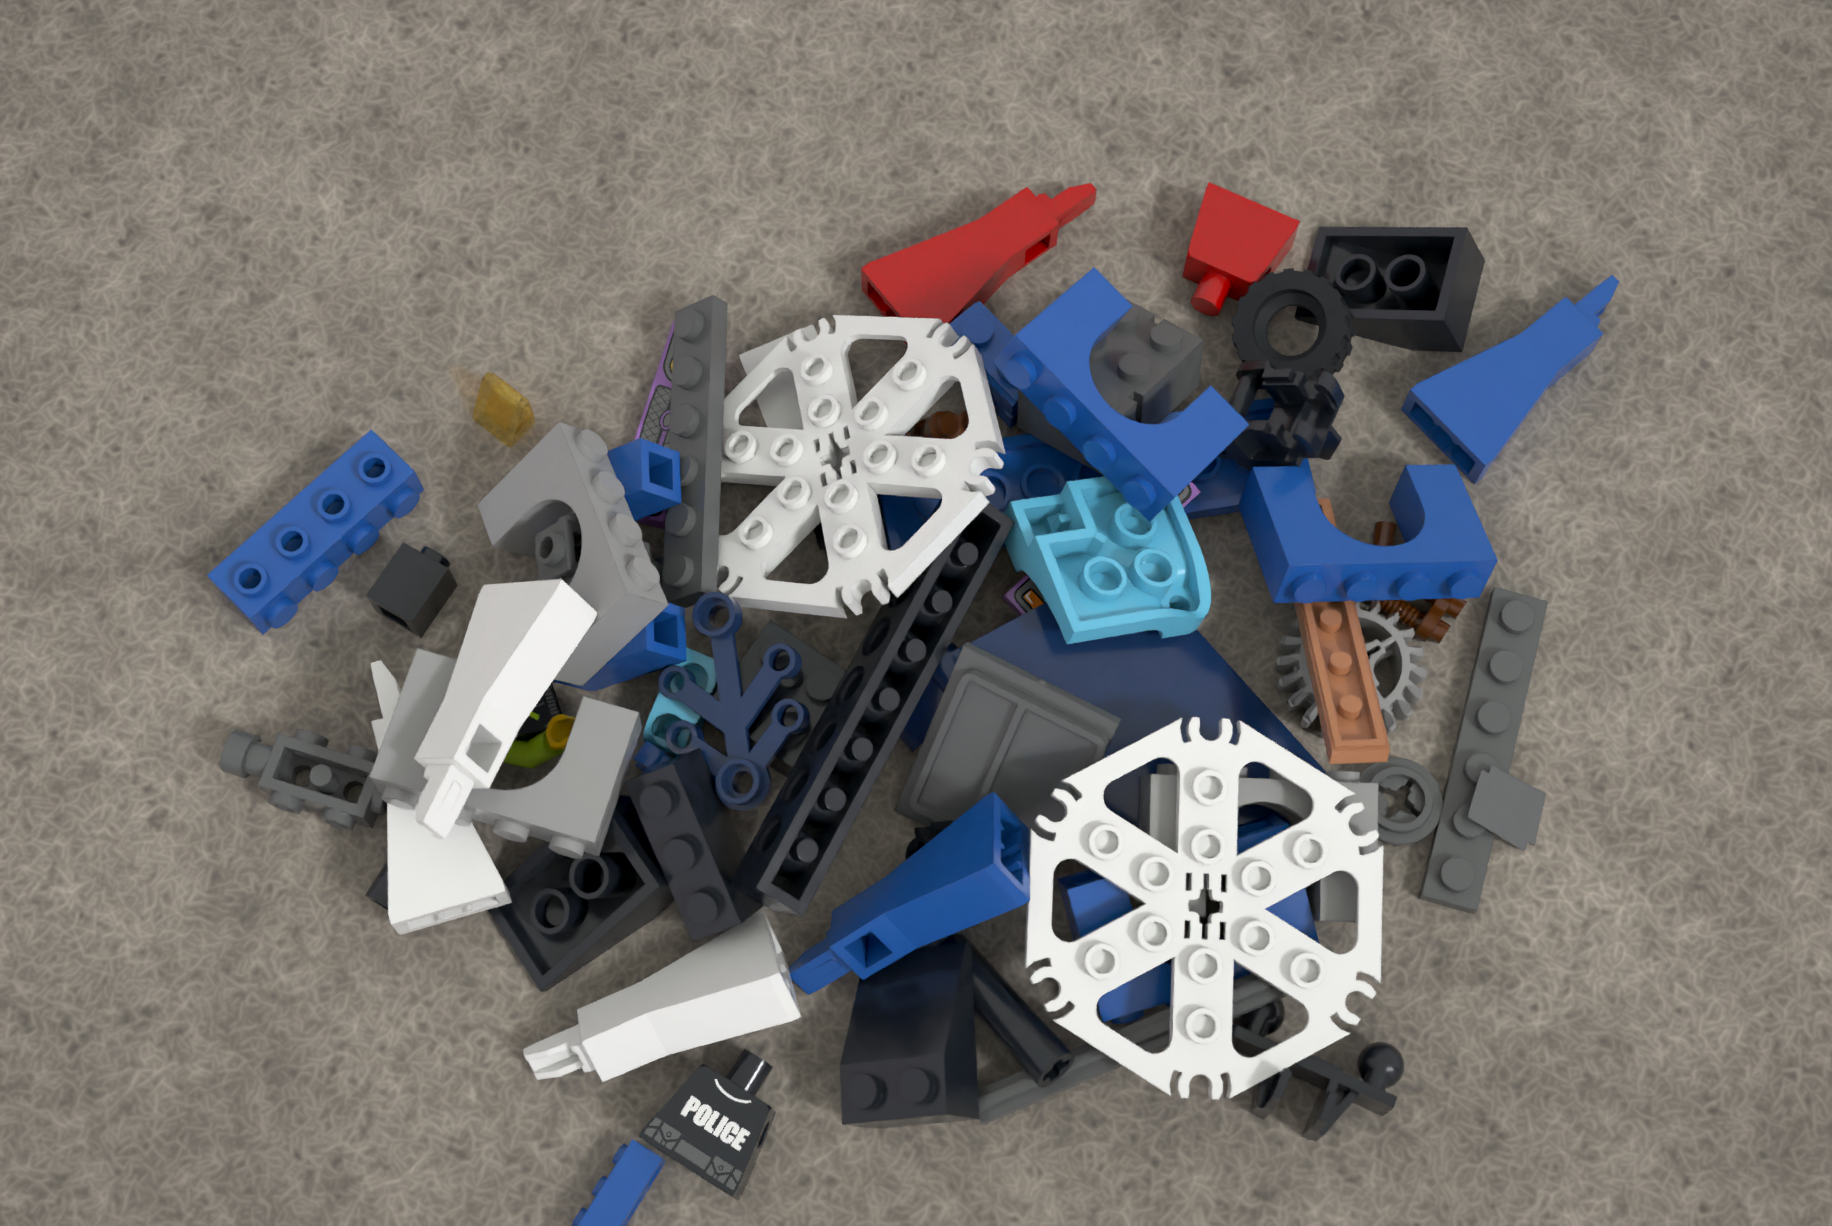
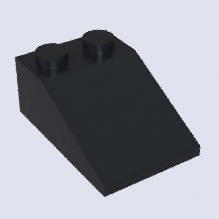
[1294,227,1485,352]
[488,795,675,992]
[840,942,980,1129]

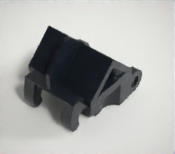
[1217,360,1345,471]

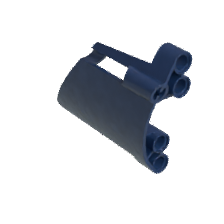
[899,602,1326,829]

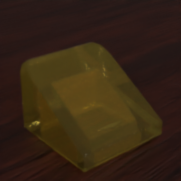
[473,371,535,448]

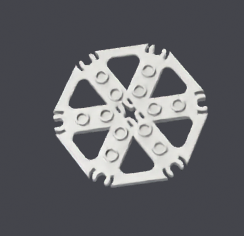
[717,315,1006,618]
[1024,717,1383,1099]

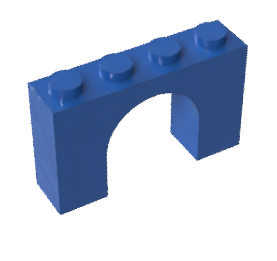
[993,267,1250,522]
[552,438,687,691]
[1238,464,1498,603]
[1057,814,1320,1024]

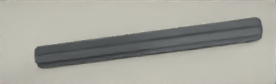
[978,973,1287,1124]

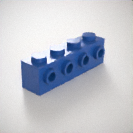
[207,429,424,635]

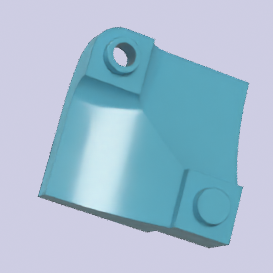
[1004,476,1211,644]

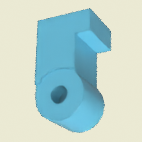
[643,647,718,756]

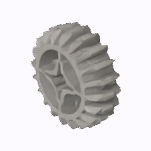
[1275,600,1427,739]

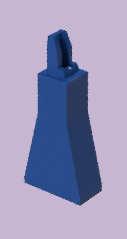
[1401,275,1619,485]
[789,791,1030,995]

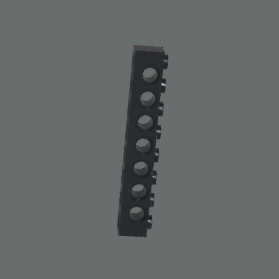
[729,499,1015,917]

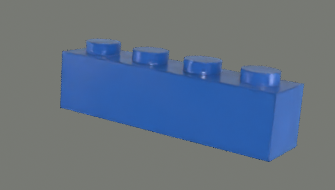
[571,1139,666,1226]

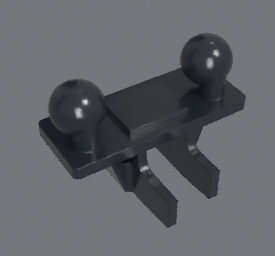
[1232,999,1404,1142]

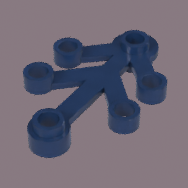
[658,592,810,811]

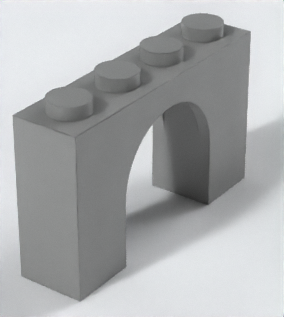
[478,422,668,686]
[370,648,642,859]
[1137,764,1378,923]

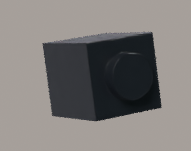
[366,542,458,638]

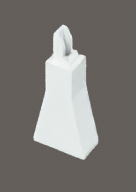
[414,579,598,839]
[370,660,512,935]
[523,911,801,1082]

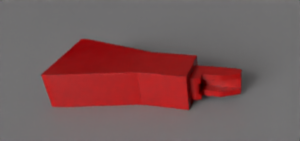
[861,183,1097,346]

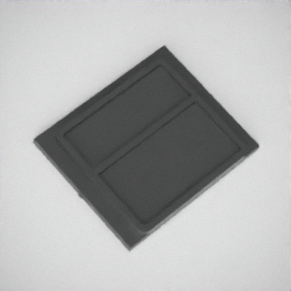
[894,642,1122,841]

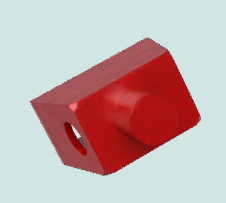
[1182,182,1300,316]

